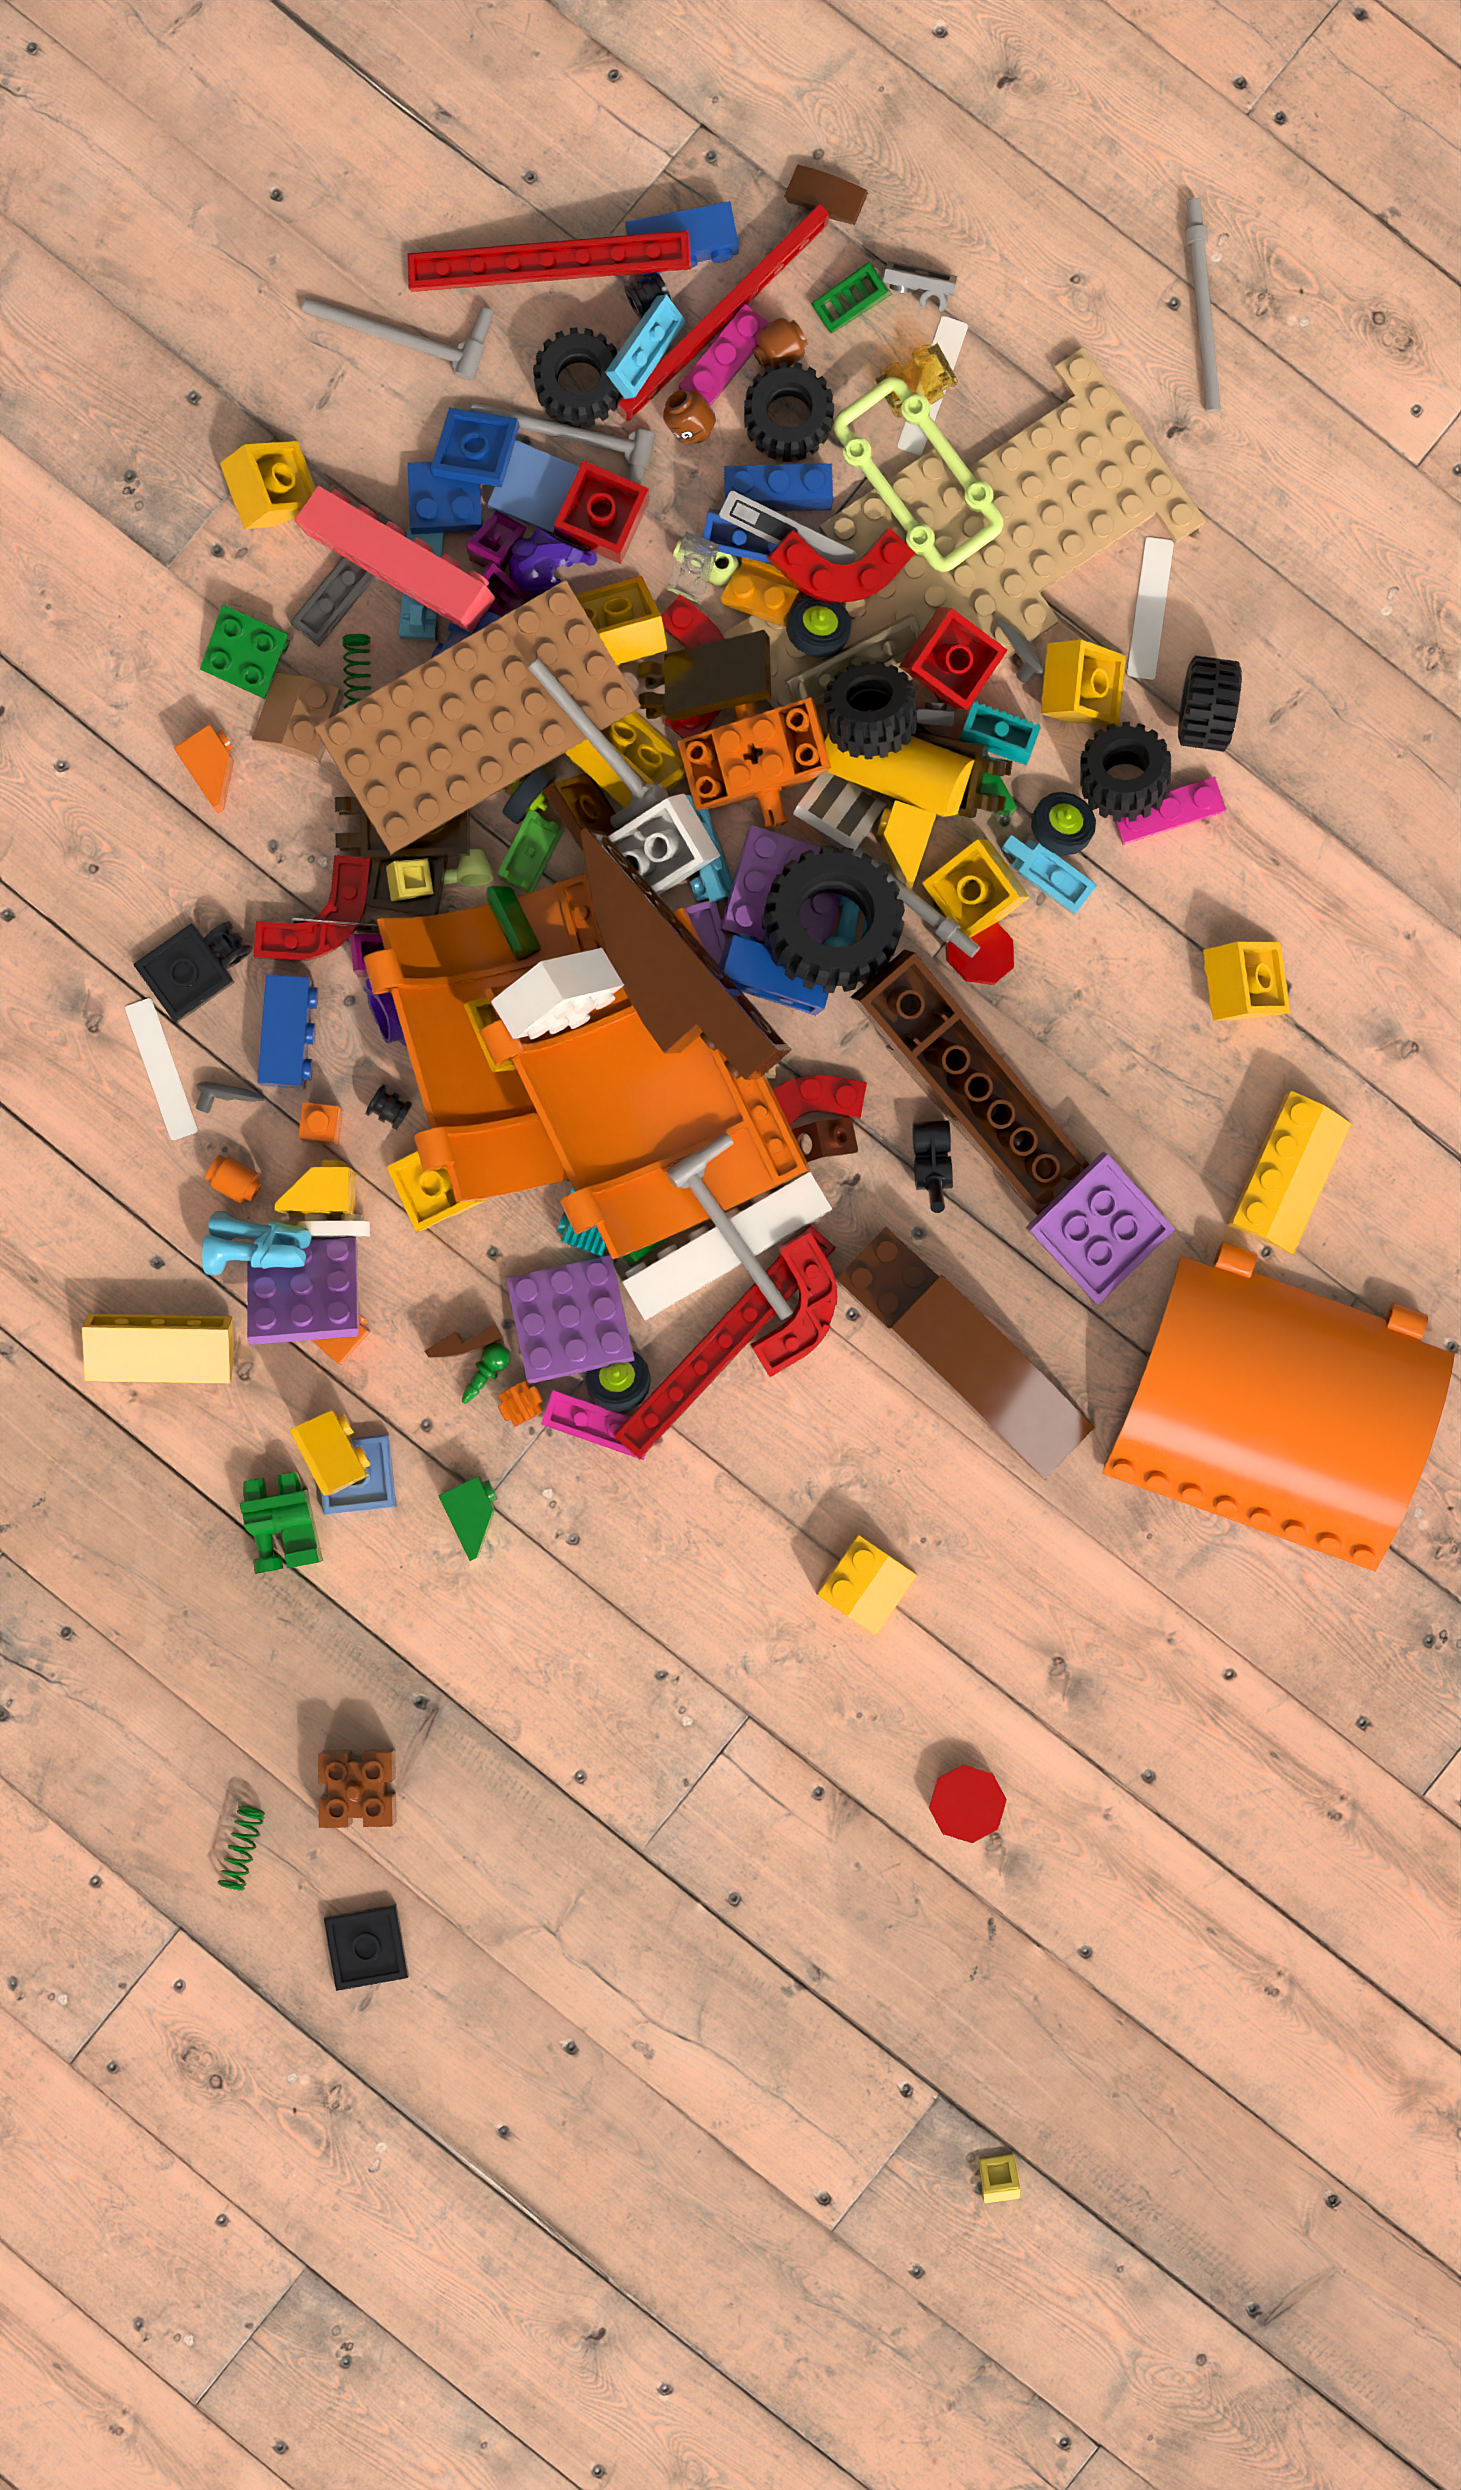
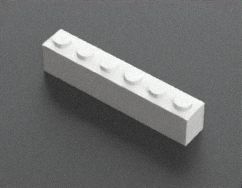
[622,1172,832,1321]

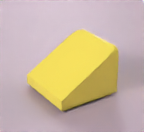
[386,858,434,901]
[978,2154,1021,2203]

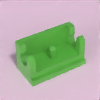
[497,809,563,893]

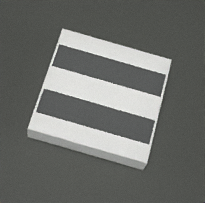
[793,771,887,852]

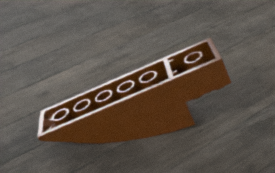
[580,827,792,1080]
[850,949,1089,1216]
[836,1227,1095,1480]

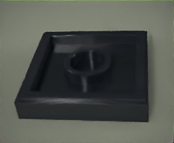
[133,923,235,1024]
[324,1904,409,1991]

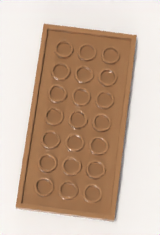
[314,580,641,855]

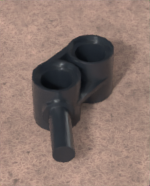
[912,1120,953,1213]

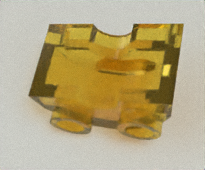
[875,343,958,418]

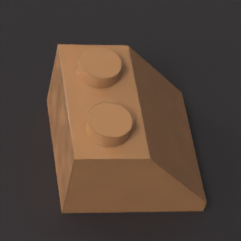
[252,672,344,764]

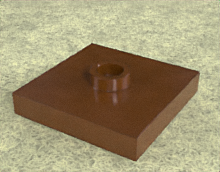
[543,773,623,851]

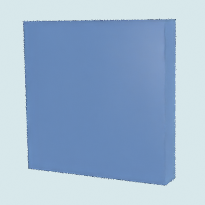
[487,440,579,536]
[321,1434,397,1515]

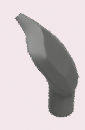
[997,619,1043,683]
[195,1081,265,1113]

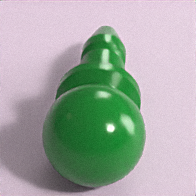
[462,1343,510,1404]

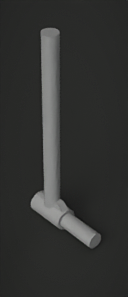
[302,298,494,381]
[470,402,655,485]
[527,658,668,828]
[665,1132,793,1320]

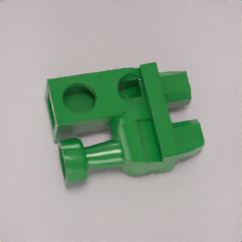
[240,1471,323,1574]

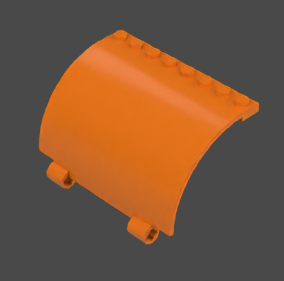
[363,872,606,1202]
[479,908,811,1259]
[1102,1242,1455,1572]

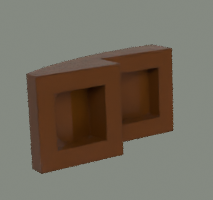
[784,164,868,225]
[424,1324,503,1358]

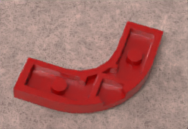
[766,528,915,603]
[661,594,725,739]
[253,855,371,961]
[773,1075,867,1125]
[750,1229,838,1377]

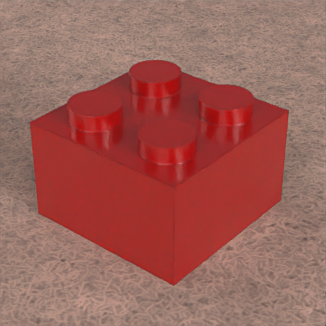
[554,460,650,564]
[899,607,1008,710]

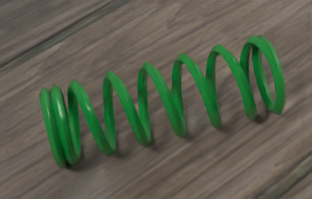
[342,634,372,709]
[217,1805,265,1891]

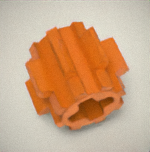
[497,1380,543,1427]

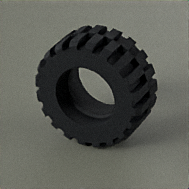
[762,846,905,993]

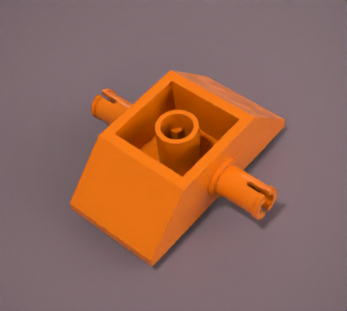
[677,697,831,829]

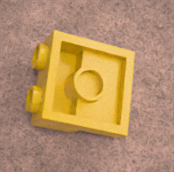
[387,1151,487,1232]

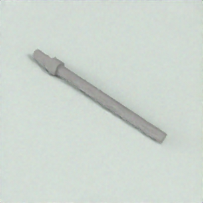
[1185,198,1221,413]
[807,823,980,958]

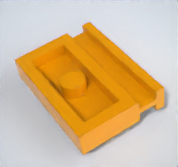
[720,557,802,627]

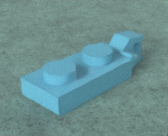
[1001,835,1097,915]

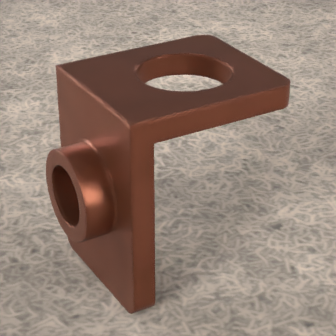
[791,1118,858,1163]

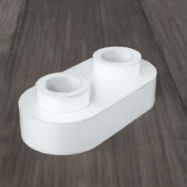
[297,1214,370,1237]

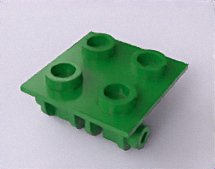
[200,604,290,699]

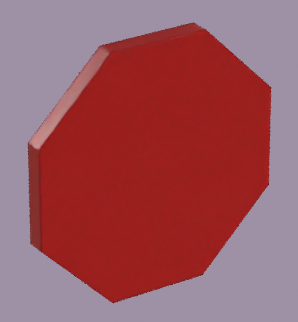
[945,923,1014,985]
[929,1764,1007,1843]

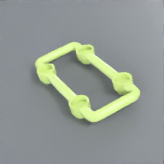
[833,377,1004,572]

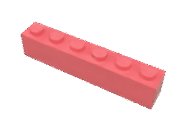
[294,486,496,634]

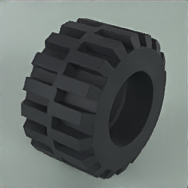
[533,327,622,427]
[744,361,834,462]
[1178,655,1242,752]
[824,661,917,759]
[1080,722,1171,822]

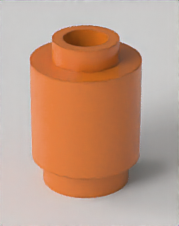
[205,1155,262,1205]

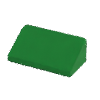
[486,886,541,961]

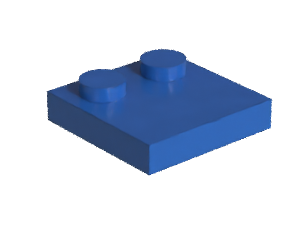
[431,407,520,487]
[408,462,483,535]

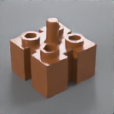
[318,1749,396,1828]

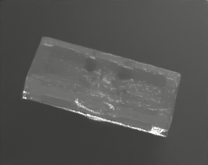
[667,531,720,603]

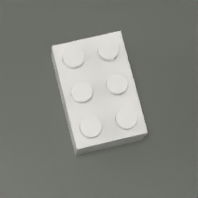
[608,793,721,895]
[491,948,624,1039]

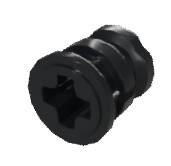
[624,272,671,318]
[204,921,252,970]
[365,1083,413,1130]

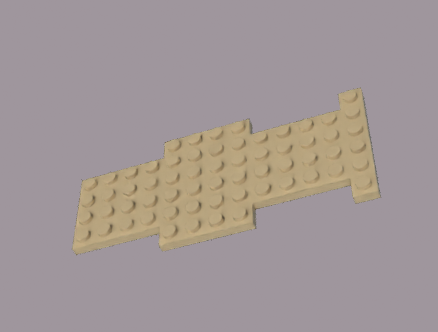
[722,347,1206,740]

